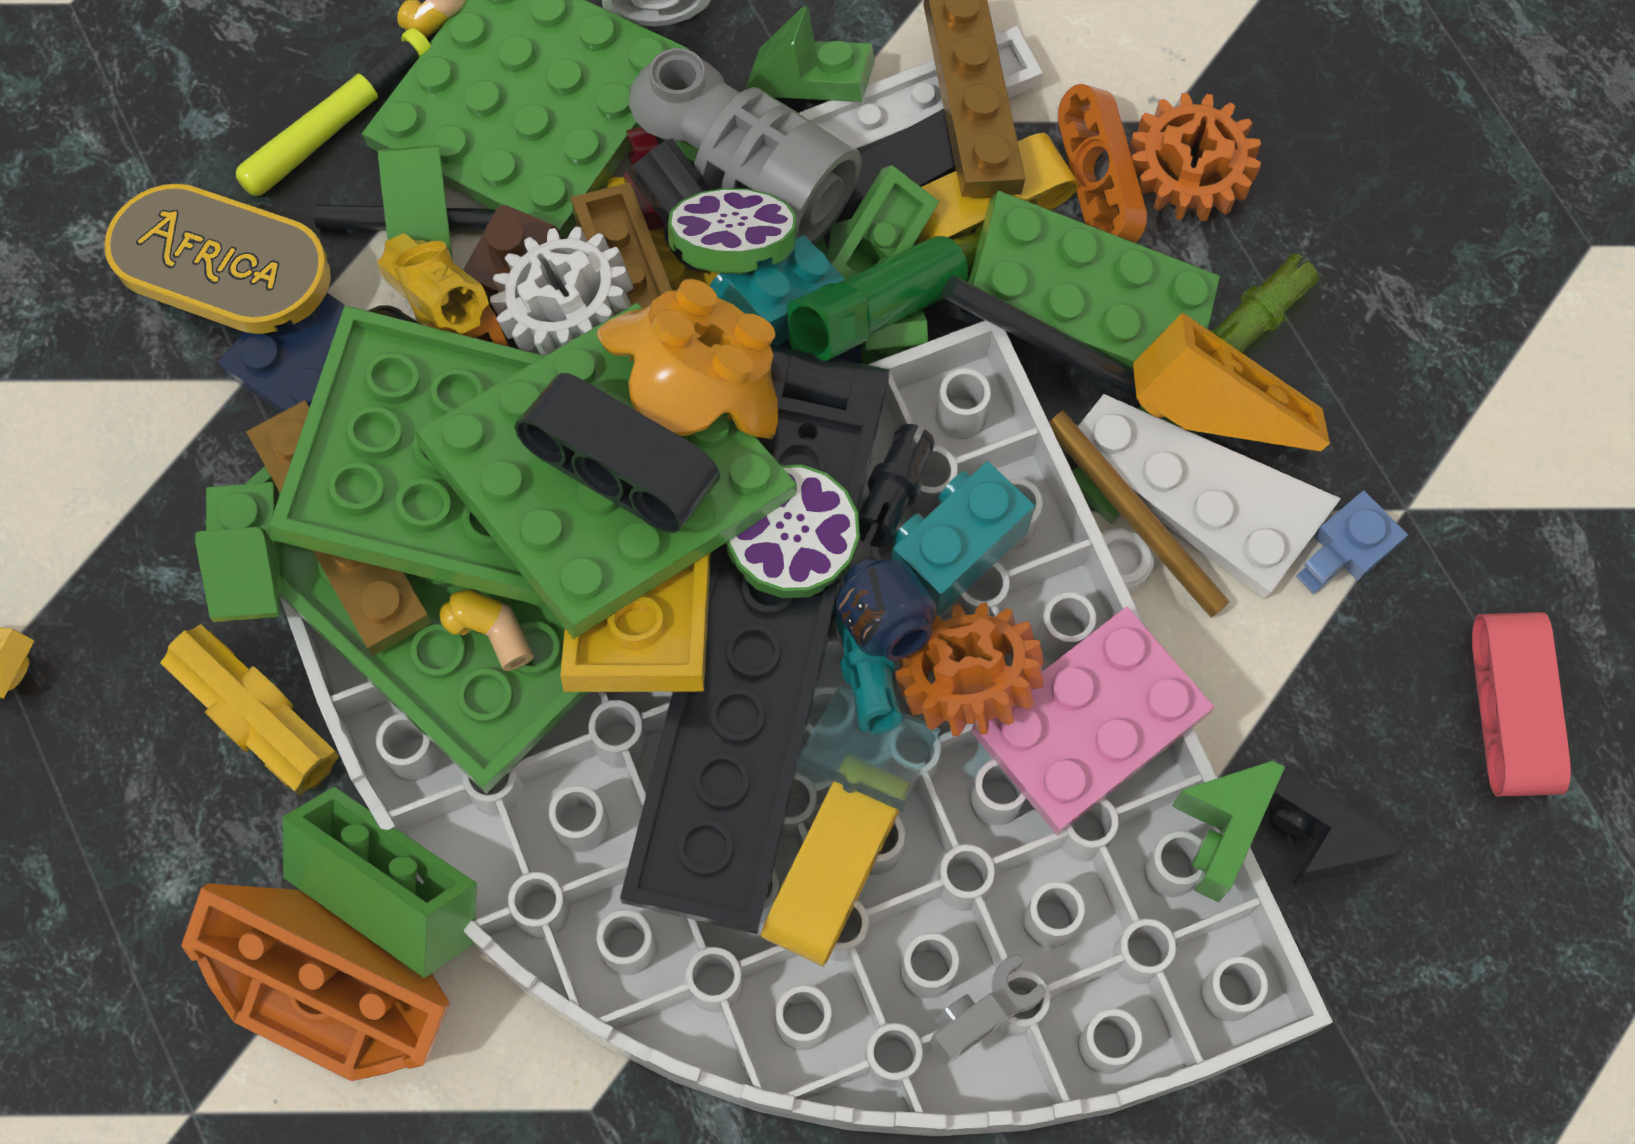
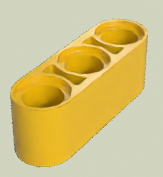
[915,133,1079,253]
[760,758,909,967]

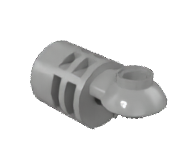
[628,48,862,245]

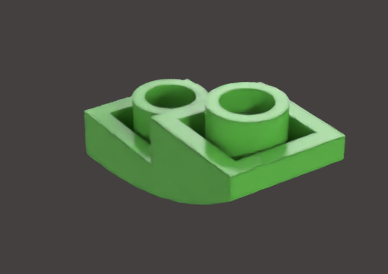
[378,145,453,260]

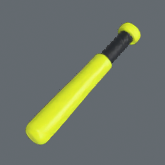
[235,28,431,197]

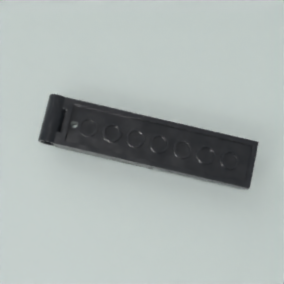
[620,344,890,934]

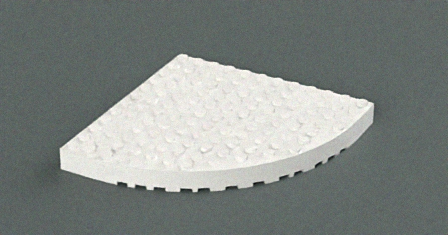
[280,320,1333,1136]

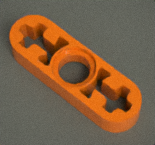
[1058,84,1147,243]

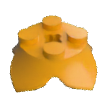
[596,279,778,440]

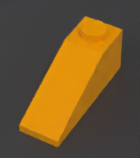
[1133,312,1330,452]

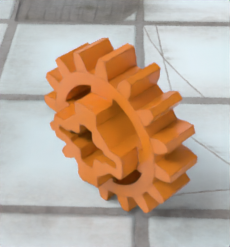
[1129,92,1261,221]
[895,603,1044,736]

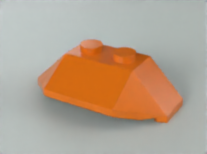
[181,883,450,1081]

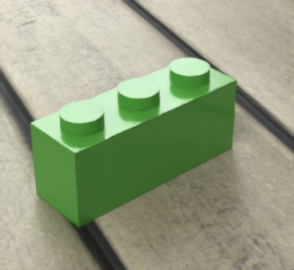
[283,787,477,978]

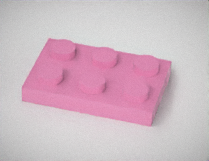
[971,606,1214,835]

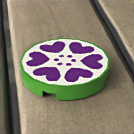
[668,188,796,274]
[726,464,860,598]

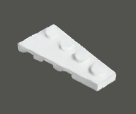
[1078,394,1341,599]

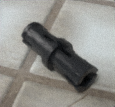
[858,424,935,548]

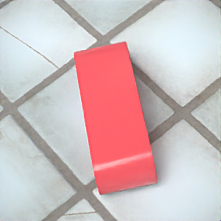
[1472,612,1571,797]

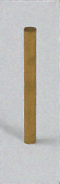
[1049,410,1230,618]

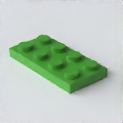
[962,190,1220,369]

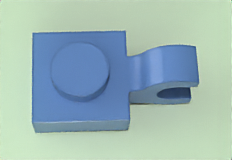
[1296,490,1408,595]

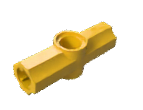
[377,233,489,335]
[160,624,340,796]

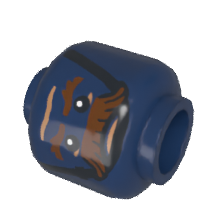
[836,558,936,661]

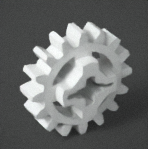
[490,227,634,356]

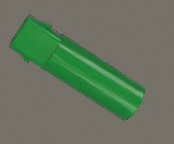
[787,236,968,361]

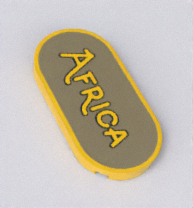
[105,184,331,334]

